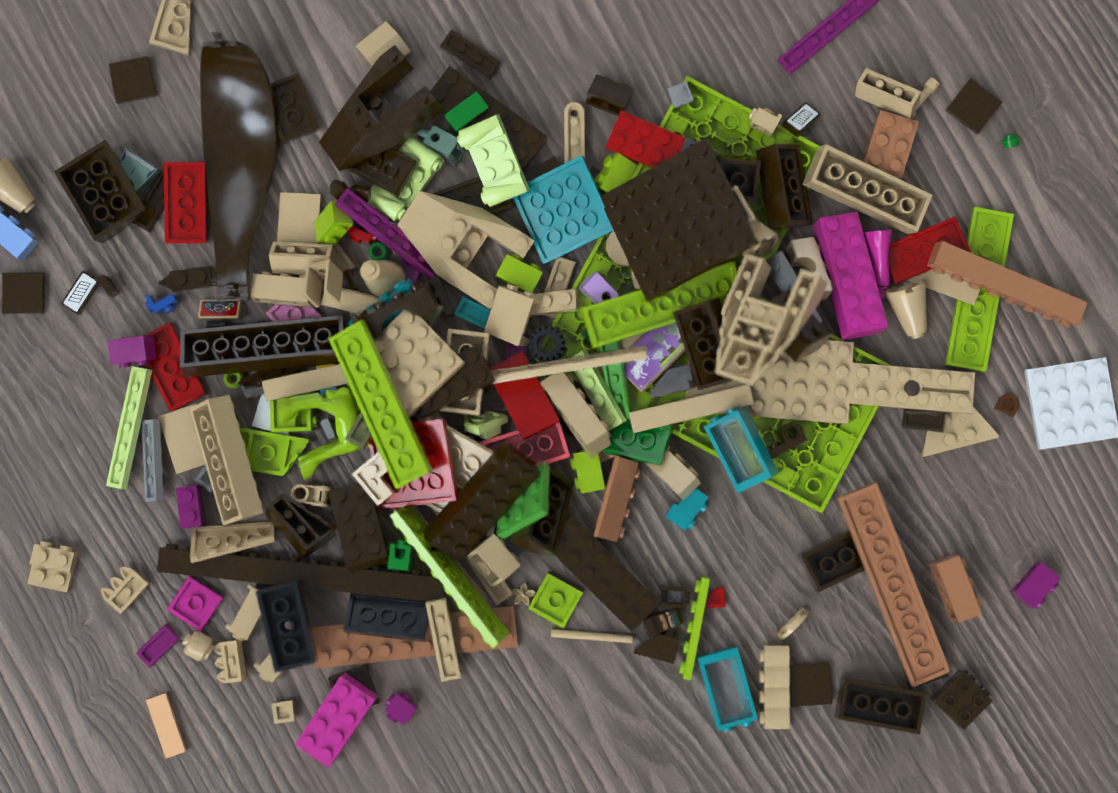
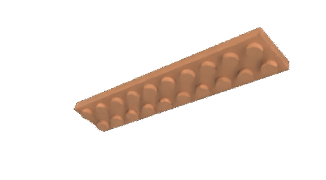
[837,482,950,687]
[311,606,518,669]

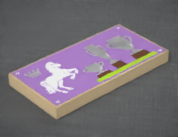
[624,323,685,393]

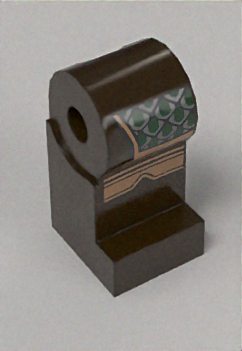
[643,608,683,638]

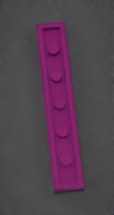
[777,0,880,75]
[334,188,436,279]

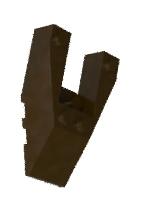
[319,45,445,171]

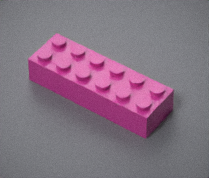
[813,211,888,341]

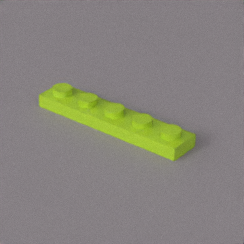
[679,576,710,680]

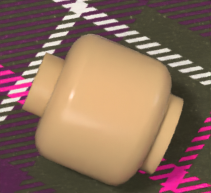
[182,631,214,661]

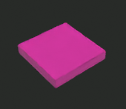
[167,575,224,632]

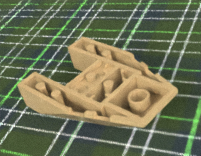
[397,191,534,309]
[716,254,827,386]

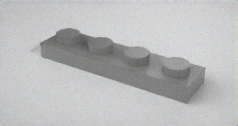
[766,251,823,323]
[142,419,164,502]

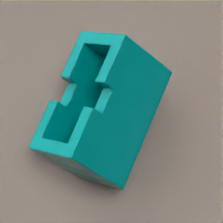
[664,488,709,531]

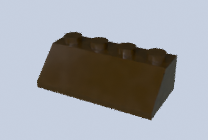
[756,144,813,230]
[673,297,734,390]
[510,468,574,557]

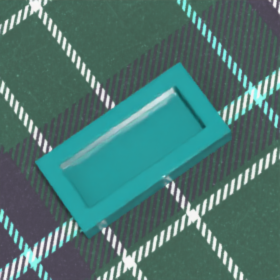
[454,296,491,330]

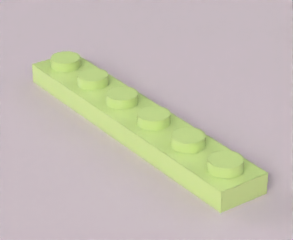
[106,366,152,490]

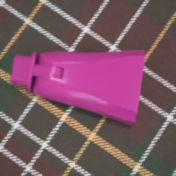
[863,230,892,299]

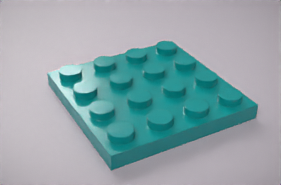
[513,155,614,264]

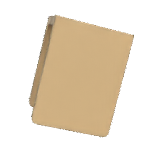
[303,259,343,308]

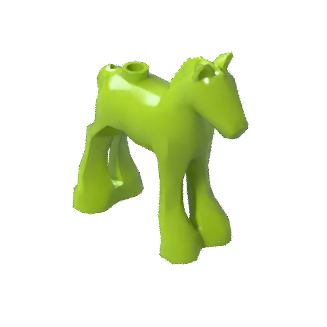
[278,387,369,480]

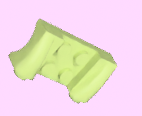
[457,115,530,207]
[367,137,445,224]

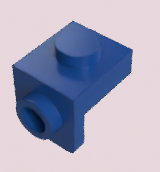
[145,294,180,315]

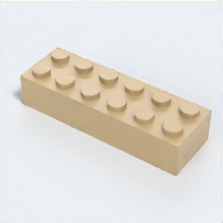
[802,144,932,234]
[190,395,263,526]

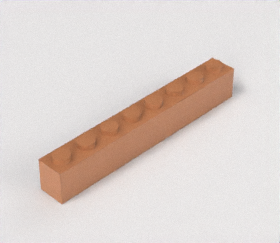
[927,241,1088,328]

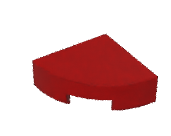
[705,586,726,608]

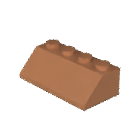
[593,456,641,542]

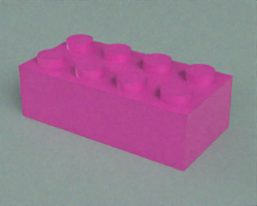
[295,672,379,768]

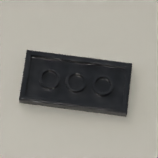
[343,593,429,642]

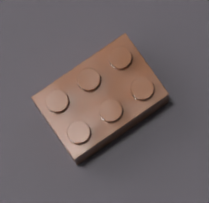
[862,110,919,180]
[928,554,983,623]

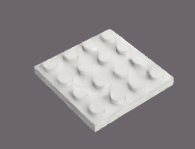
[1024,357,1118,450]

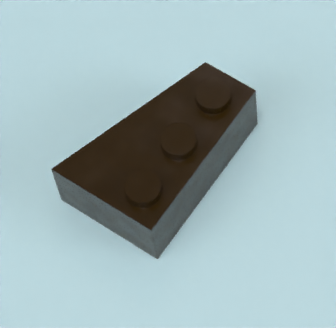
[265,494,338,559]

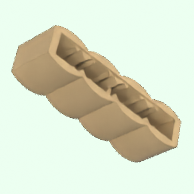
[759,645,790,729]

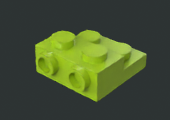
[270,392,318,433]

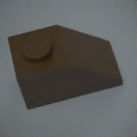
[633,631,680,664]

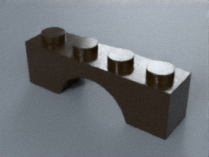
[352,281,438,340]

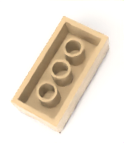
[439,329,490,417]
[540,372,611,458]

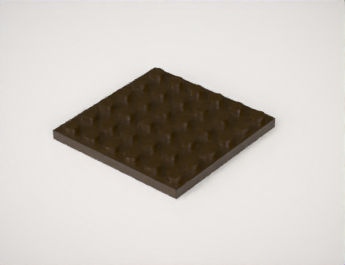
[601,138,759,303]

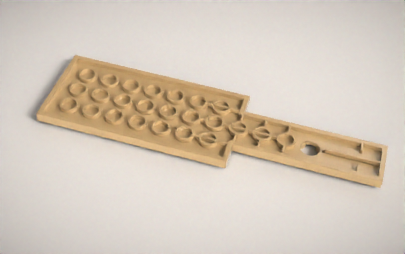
[685,340,975,424]

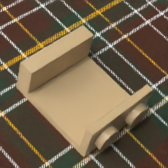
[484,284,542,346]

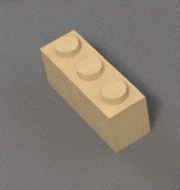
[855,68,921,119]
[269,242,336,275]
[250,272,314,308]
[644,445,701,500]

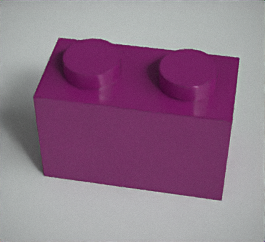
[107,335,157,368]
[176,485,206,529]
[1010,561,1060,609]

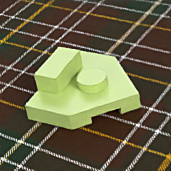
[464,411,508,440]

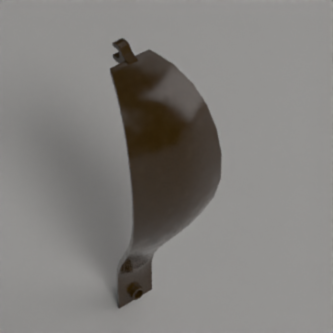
[200,32,278,301]

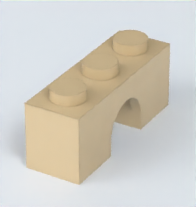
[786,237,833,300]

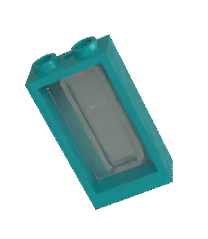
[704,406,779,493]
[696,646,758,732]

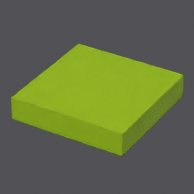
[528,573,583,629]

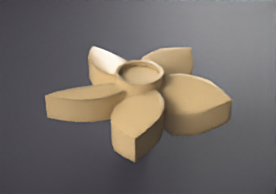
[512,583,536,606]

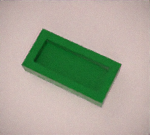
[444,91,489,133]

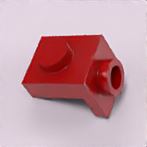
[347,226,378,246]

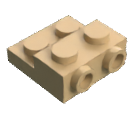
[27,541,78,593]

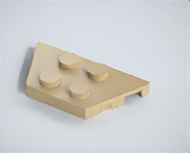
[921,407,999,457]

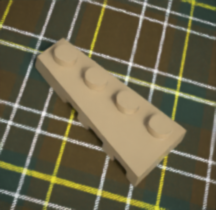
[149,0,191,56]
[190,521,275,563]

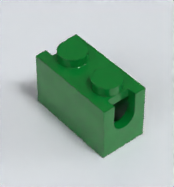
[388,540,416,571]

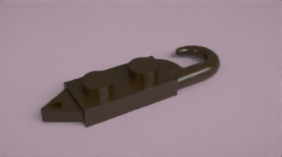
[158,266,217,292]

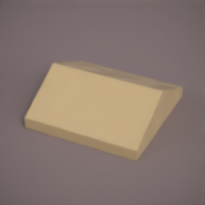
[355,22,411,66]

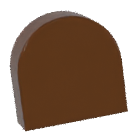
[994,394,1019,417]

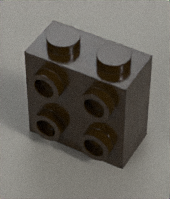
[930,670,993,730]

